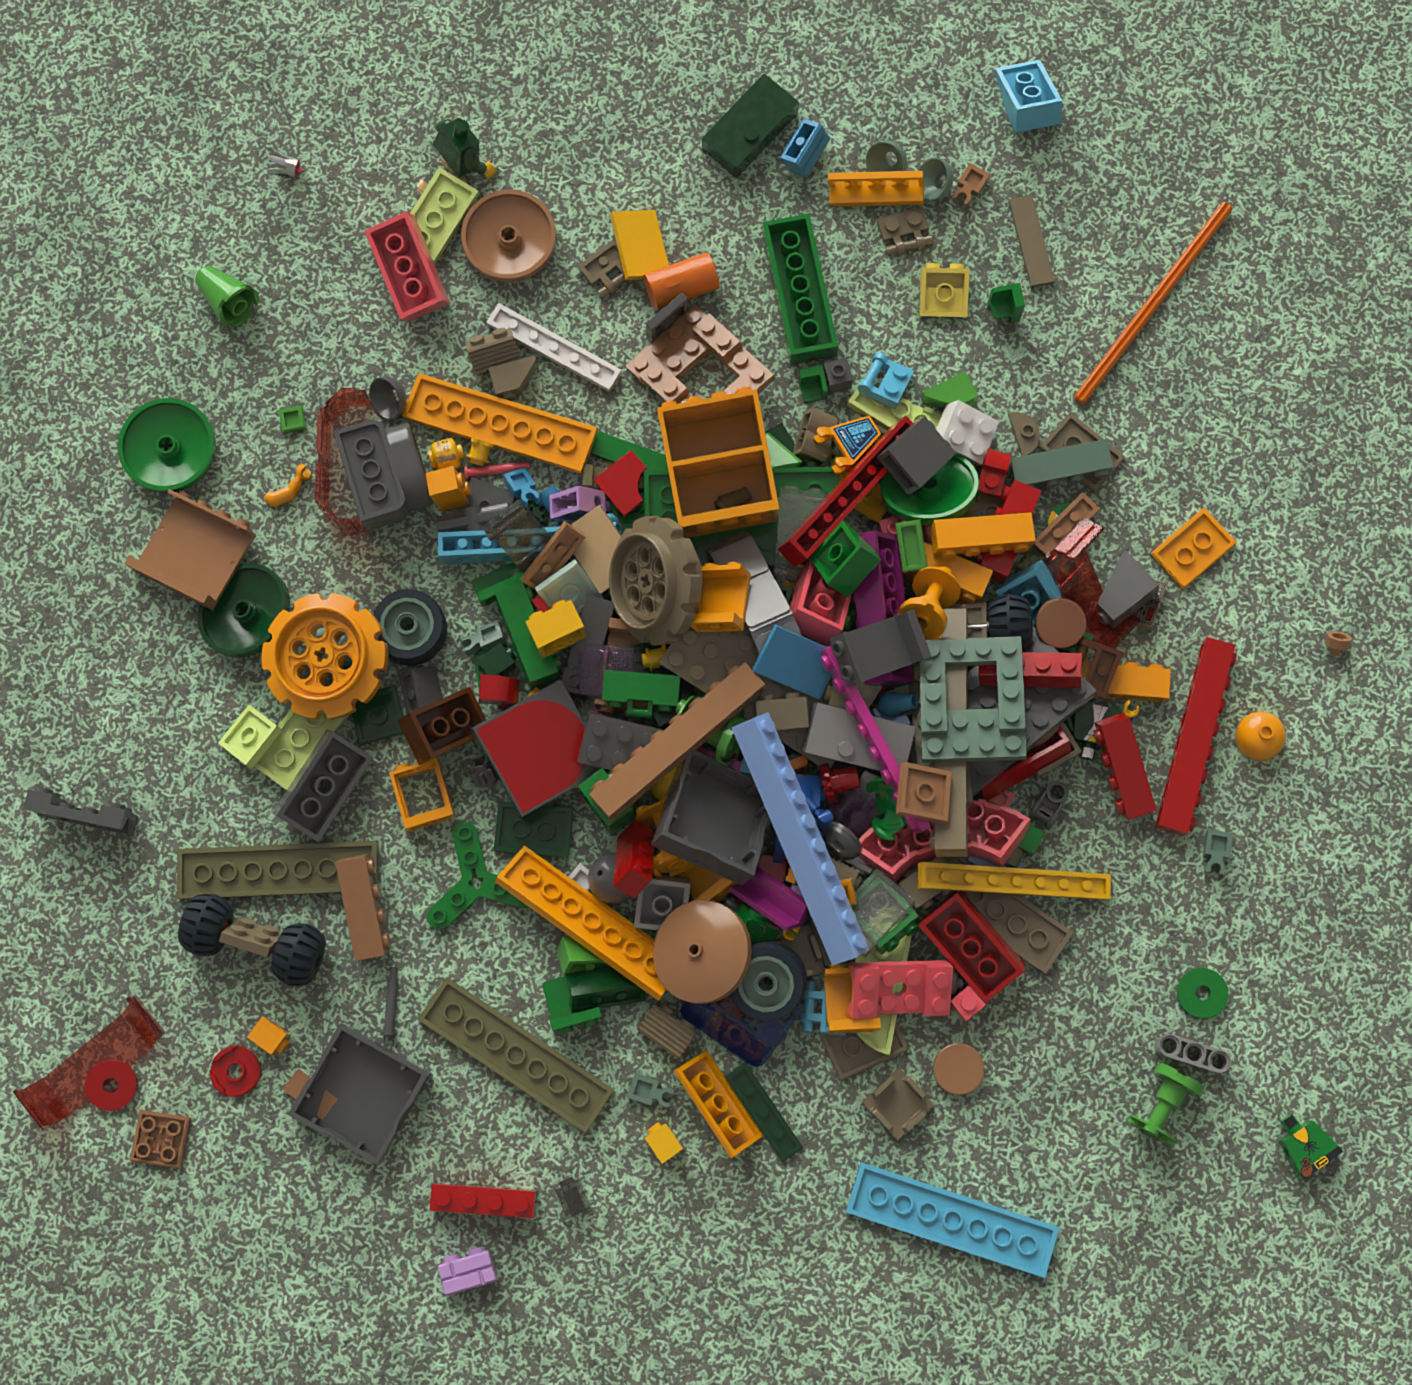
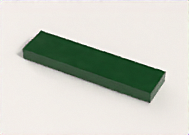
[724,1062,803,1162]

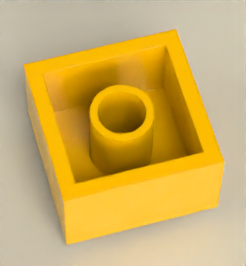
[525,600,587,659]

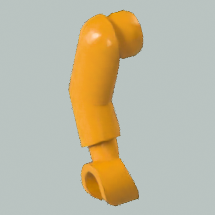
[264,464,312,507]

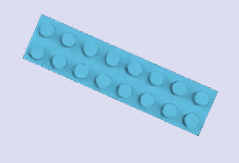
[846,1162,1060,1278]

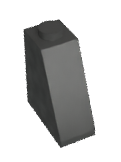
[1096,551,1159,629]

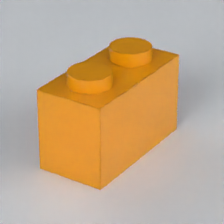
[425,466,471,512]

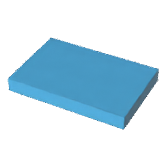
[752,624,832,699]

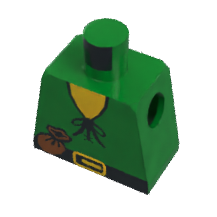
[1279,1113,1343,1180]

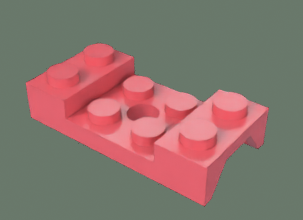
[846,960,953,1019]

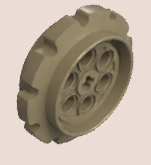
[609,516,703,645]

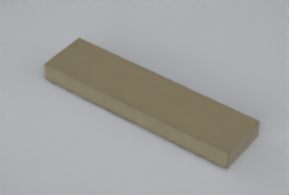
[1008,195,1055,288]

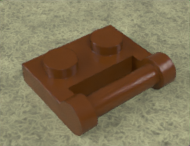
[1076,637,1123,699]

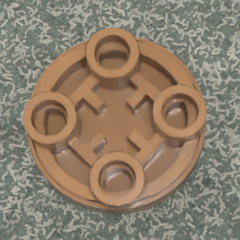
[1035,598,1086,648]
[933,1043,984,1095]

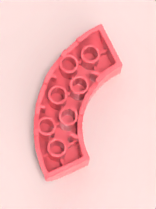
[859,799,1031,884]

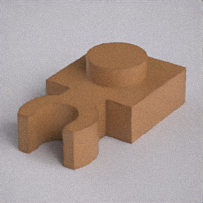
[952,163,990,208]

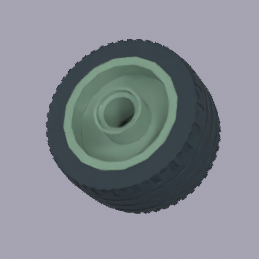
[373,589,447,666]
[730,941,807,1021]

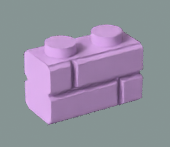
[438,1246,498,1296]

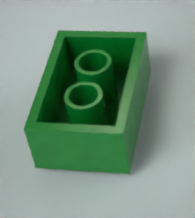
[578,768,636,836]

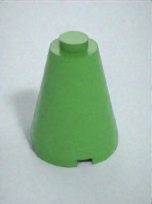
[195,266,259,327]

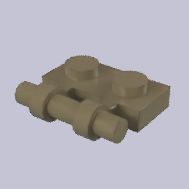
[877,207,934,256]
[578,239,631,299]

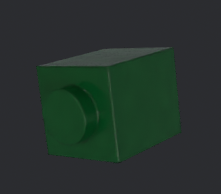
[476,643,517,676]

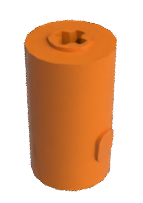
[643,252,720,311]

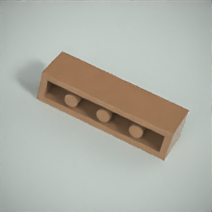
[335,854,391,961]

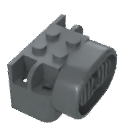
[333,420,434,537]

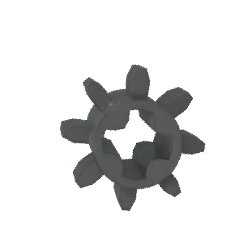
[469,756,499,787]

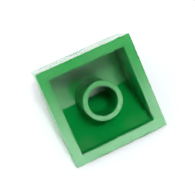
[810,520,881,597]

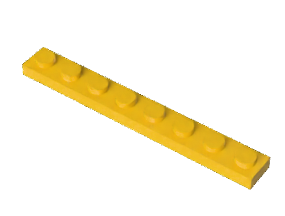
[918,862,1111,900]

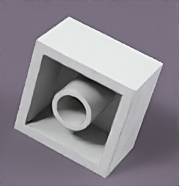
[936,400,999,467]

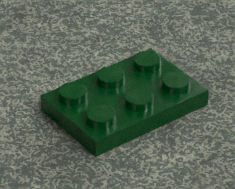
[493,801,574,858]

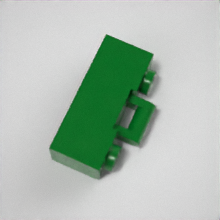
[602,670,681,718]

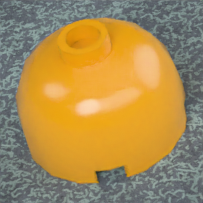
[1234,711,1286,761]

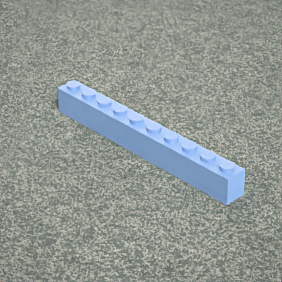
[732,712,869,965]

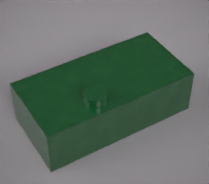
[702,74,799,178]

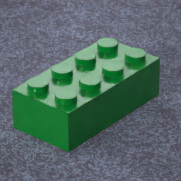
[495,582,562,691]

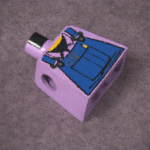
[549,486,610,521]

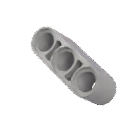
[1154,1034,1231,1074]

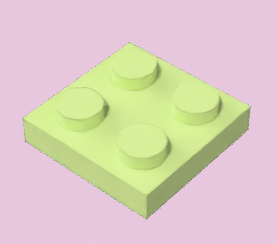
[218,705,282,769]

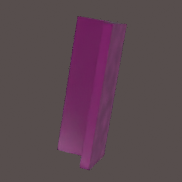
[729,866,809,931]

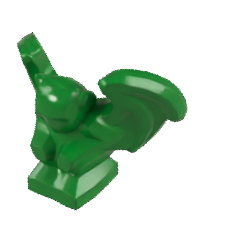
[866,778,906,840]

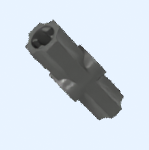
[436,503,513,532]

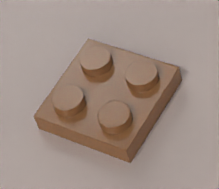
[896,762,952,824]

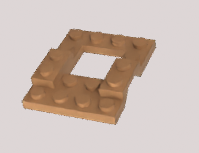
[625,305,775,404]

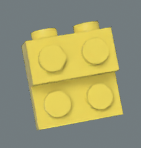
[919,263,970,317]

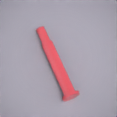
[464,462,530,480]

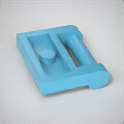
[857,352,914,409]

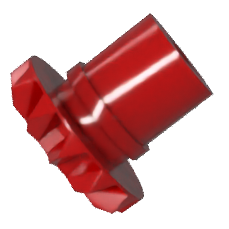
[820,763,861,803]

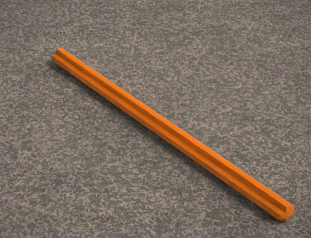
[1074,202,1233,405]

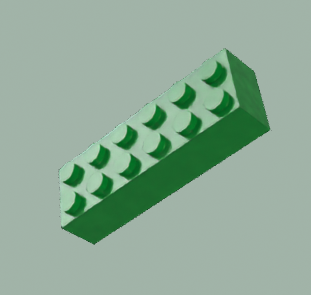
[762,213,838,365]

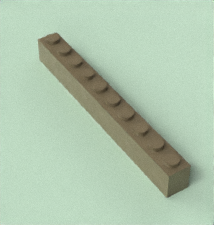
[930,608,968,857]

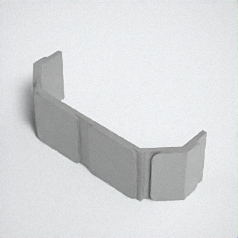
[705,531,802,654]

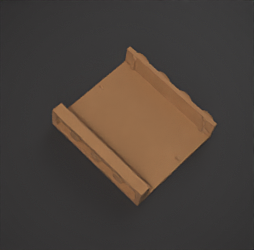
[125,489,256,611]

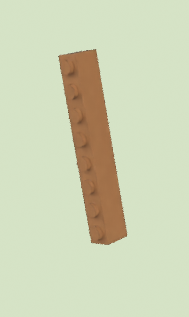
[589,662,766,822]

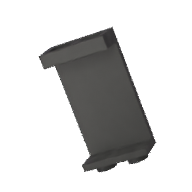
[829,609,932,687]

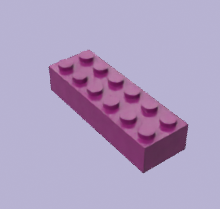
[853,530,915,688]

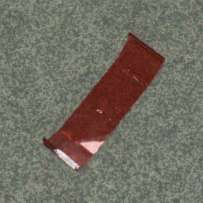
[314,388,371,535]
[1045,518,1141,649]
[13,996,165,1130]

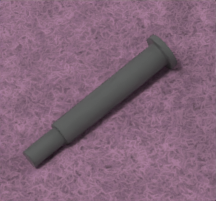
[381,967,398,1036]

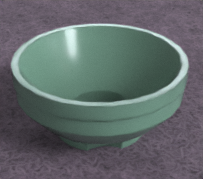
[865,140,907,172]
[918,157,953,201]

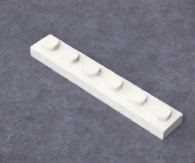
[486,303,622,392]

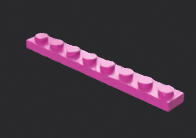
[820,645,931,834]

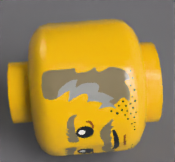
[428,438,465,470]

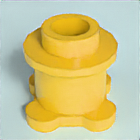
[466,438,494,466]
[641,645,668,672]

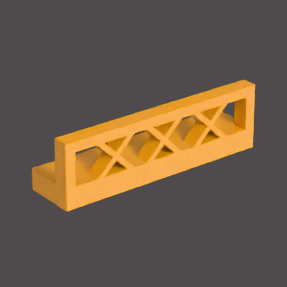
[828,171,925,207]

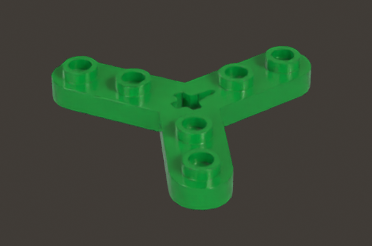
[427,822,529,930]

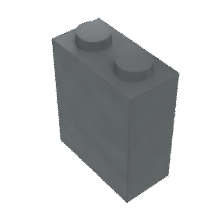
[877,416,956,495]

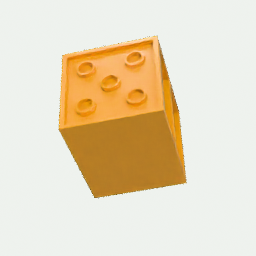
[657,387,779,538]

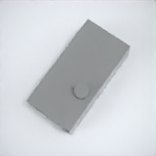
[802,703,916,771]

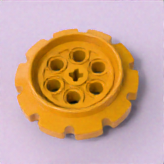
[262,593,388,720]

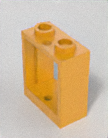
[389,758,456,832]

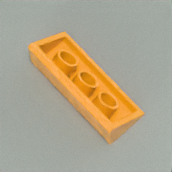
[674,1050,764,1158]

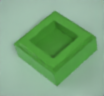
[278,405,307,434]

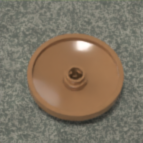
[461,190,556,282]
[653,900,752,1004]

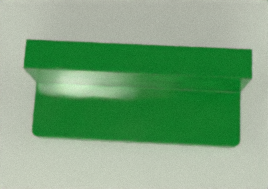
[471,560,534,607]

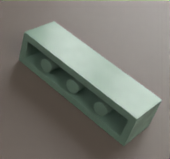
[1010,439,1113,488]

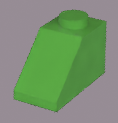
[921,371,979,409]
[557,935,610,976]

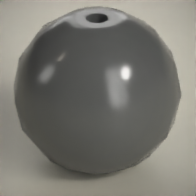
[588,852,630,904]

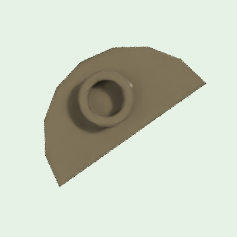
[1008,412,1040,456]

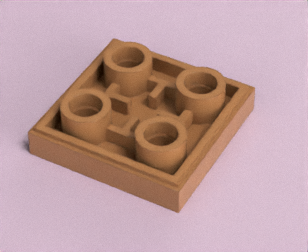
[130,1110,191,1169]

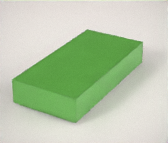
[895,519,928,573]

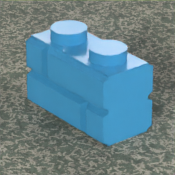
[780,119,831,178]

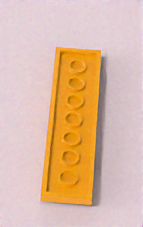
[402,373,598,474]
[495,845,667,1001]

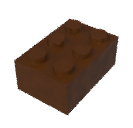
[397,686,486,765]

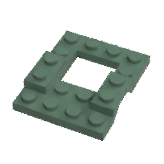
[920,636,1027,763]

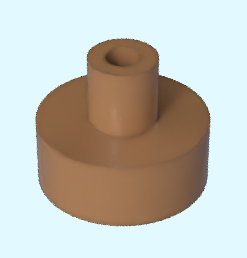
[1325,631,1352,656]

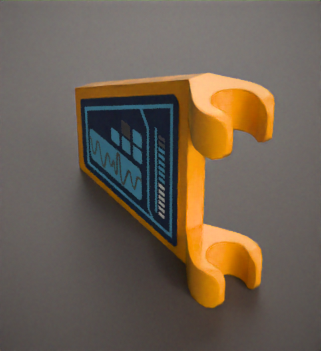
[813,415,881,475]

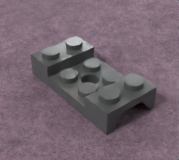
[23,787,138,836]

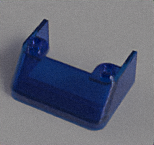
[681,1001,804,1067]

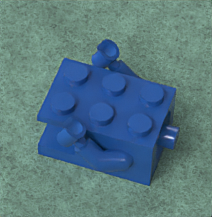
[772,774,833,863]

